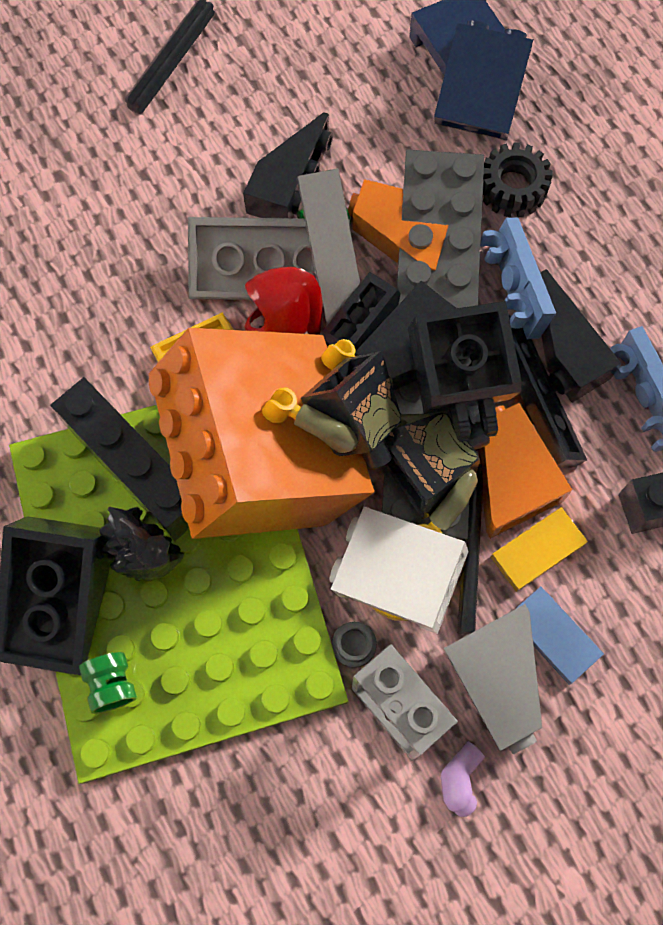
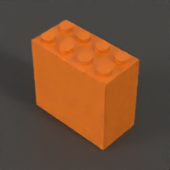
[149,328,375,539]

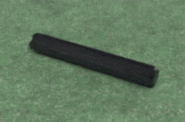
[125,0,215,114]

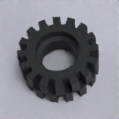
[483,142,553,218]

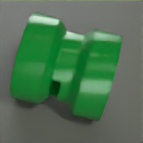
[79,652,137,714]

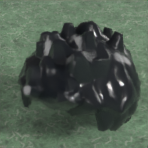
[99,507,185,581]

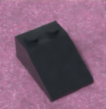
[0,516,110,676]

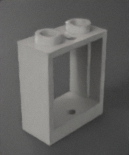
[352,644,458,760]

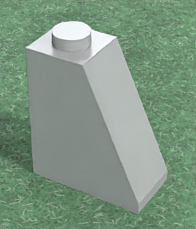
[444,604,542,754]

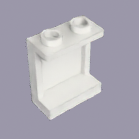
[330,507,468,634]

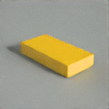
[490,507,588,592]

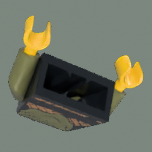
[262,339,401,469]
[364,412,490,533]

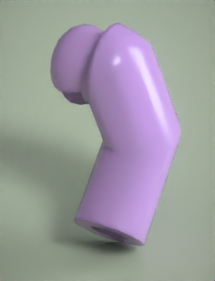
[441,741,485,817]

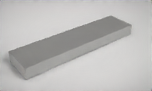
[297,168,360,326]

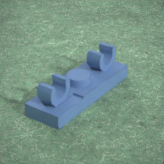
[480,218,556,339]
[610,326,663,452]

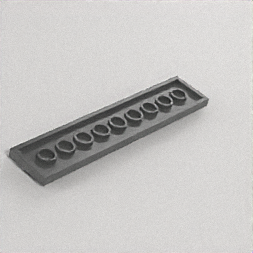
[382,149,484,541]

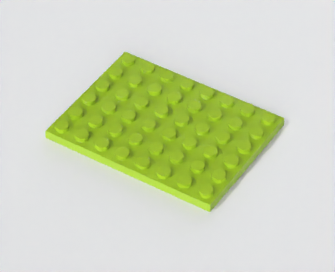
[9,405,349,784]

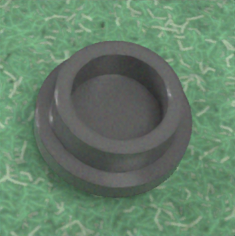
[332,622,377,668]

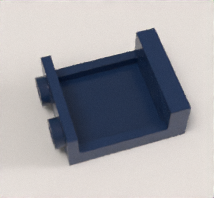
[409,0,505,75]
[434,20,534,140]

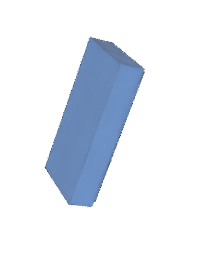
[517,586,604,685]

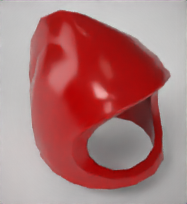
[244,267,323,335]

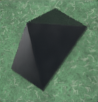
[320,272,401,352]

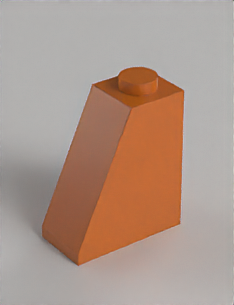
[348,179,449,271]
[478,403,572,539]

